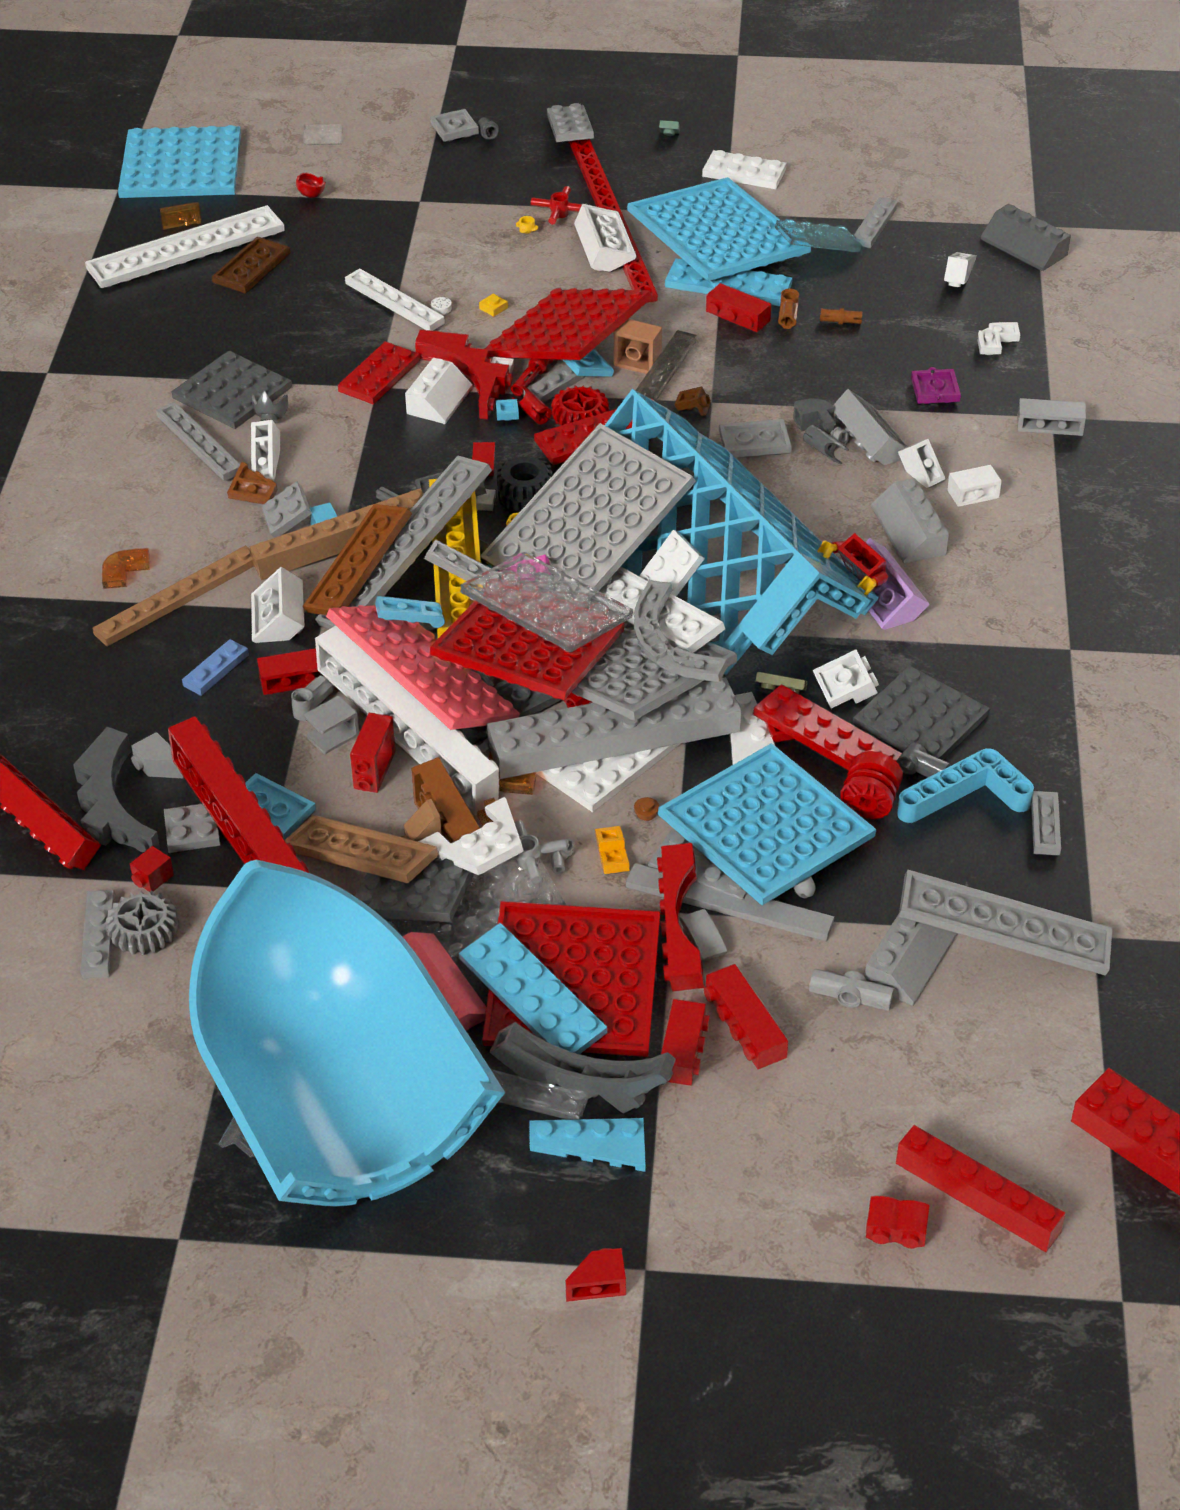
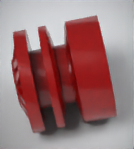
[841,751,902,819]

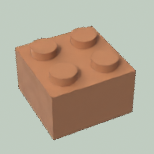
[614,319,662,375]

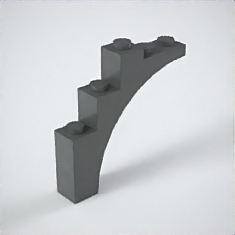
[73,727,160,852]
[489,1022,676,1113]

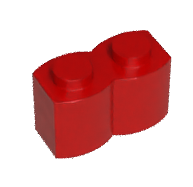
[866,1196,930,1249]

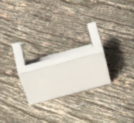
[948,465,1001,507]

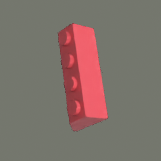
[403,932,487,1030]

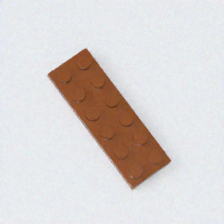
[303,504,412,615]

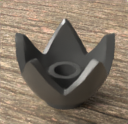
[251,391,289,423]

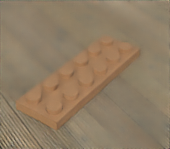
[285,815,438,883]

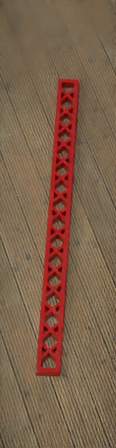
[569,139,658,303]

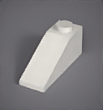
[944,252,976,287]
[251,420,280,482]

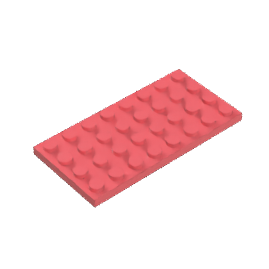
[326,605,520,730]

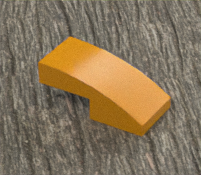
[595,826,630,874]

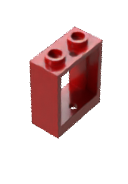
[350,712,396,793]

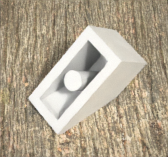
[898,439,945,488]

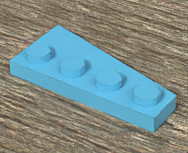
[530,1118,646,1172]

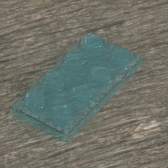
[775,219,862,252]

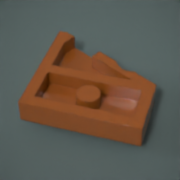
[227,462,278,504]

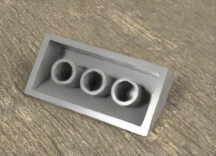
[833,389,908,465]
[871,478,949,563]
[865,914,958,1006]

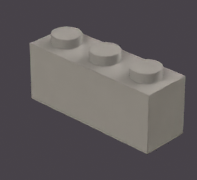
[1017,398,1086,436]

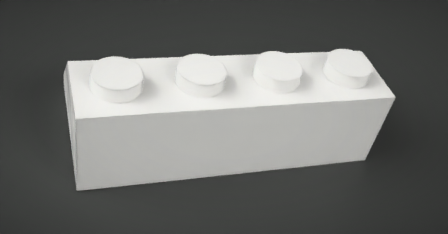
[574,204,636,272]

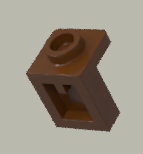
[674,386,711,416]

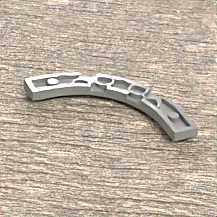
[634,580,728,682]

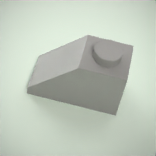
[131,732,184,779]

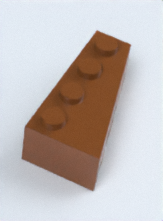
[411,757,480,843]

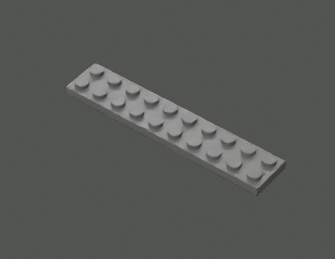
[315,456,492,629]

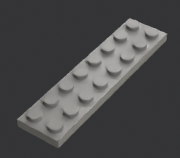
[899,870,1112,976]

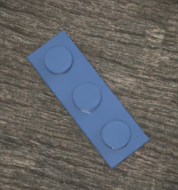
[182,639,249,696]

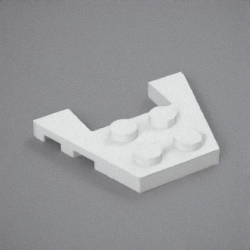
[418,797,523,875]

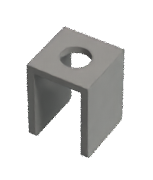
[304,695,359,754]

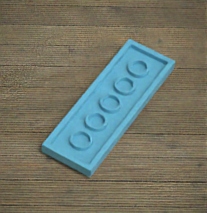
[665,258,792,306]
[459,923,607,1054]

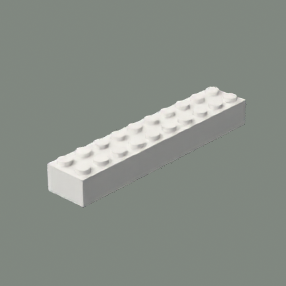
[315,625,499,816]

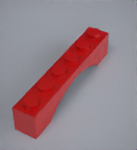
[657,843,704,992]

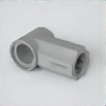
[291,675,333,721]

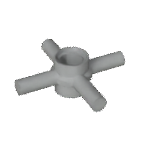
[506,820,567,883]

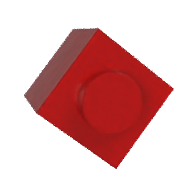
[130,846,174,892]

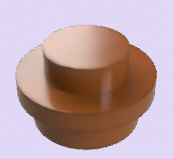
[634,797,659,821]

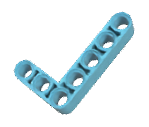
[897,749,1034,823]

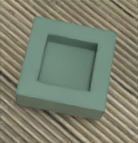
[659,120,680,136]

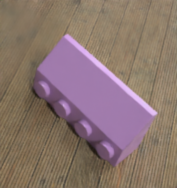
[866,538,930,630]

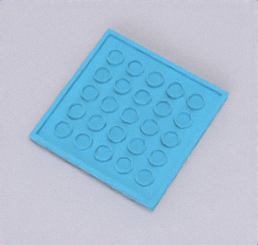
[118,125,241,198]
[658,743,876,905]

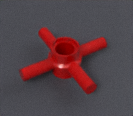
[531,186,582,225]

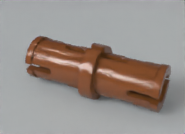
[820,308,862,325]

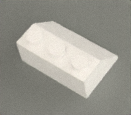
[405,358,473,424]
[251,567,305,643]

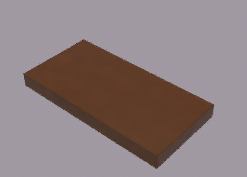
[212,236,291,294]

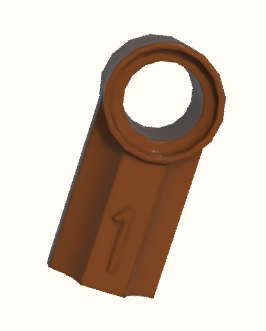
[778,288,799,329]

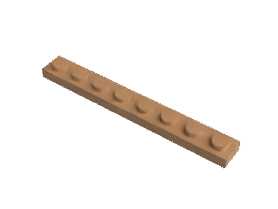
[93,545,254,646]

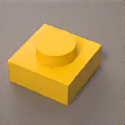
[479,293,508,317]

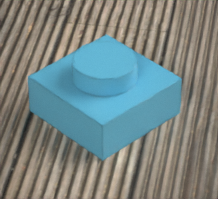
[496,399,519,421]

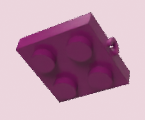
[911,367,961,404]

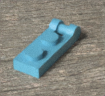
[375,596,445,628]

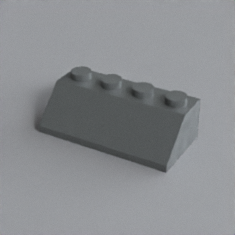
[981,204,1071,271]

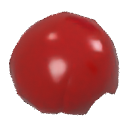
[296,172,326,198]

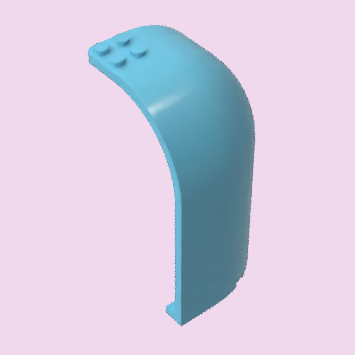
[189,860,505,1206]

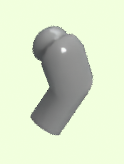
[550,839,575,874]

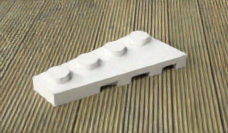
[730,692,775,765]

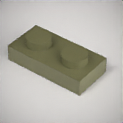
[756,672,807,694]

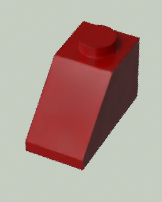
[565,1248,626,1302]

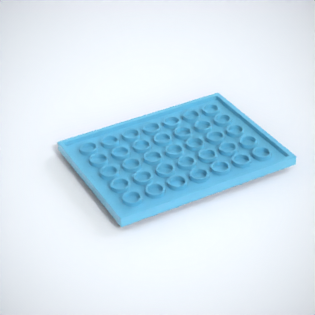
[627,177,811,281]

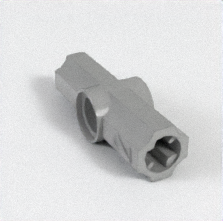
[809,968,895,1011]

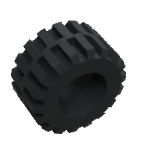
[497,456,553,512]

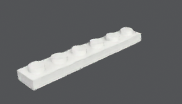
[345,269,445,331]

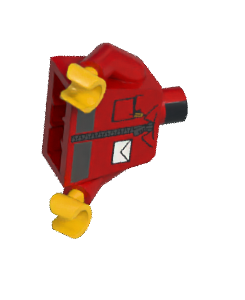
[817,533,888,595]

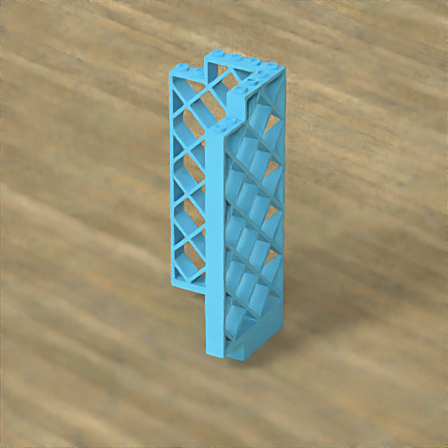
[605,388,879,675]

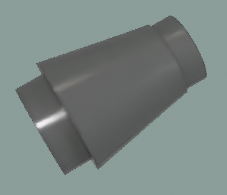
[478,117,499,139]

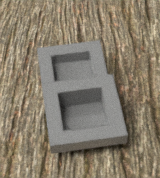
[680,909,727,962]

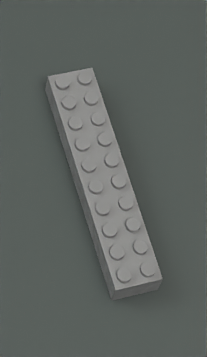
[487,678,741,779]

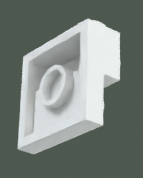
[813,650,879,708]

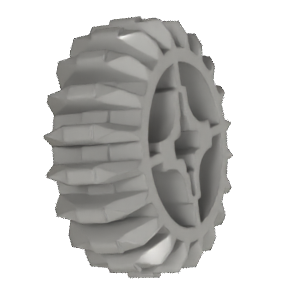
[106,890,179,955]

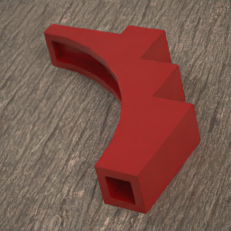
[415,329,513,419]

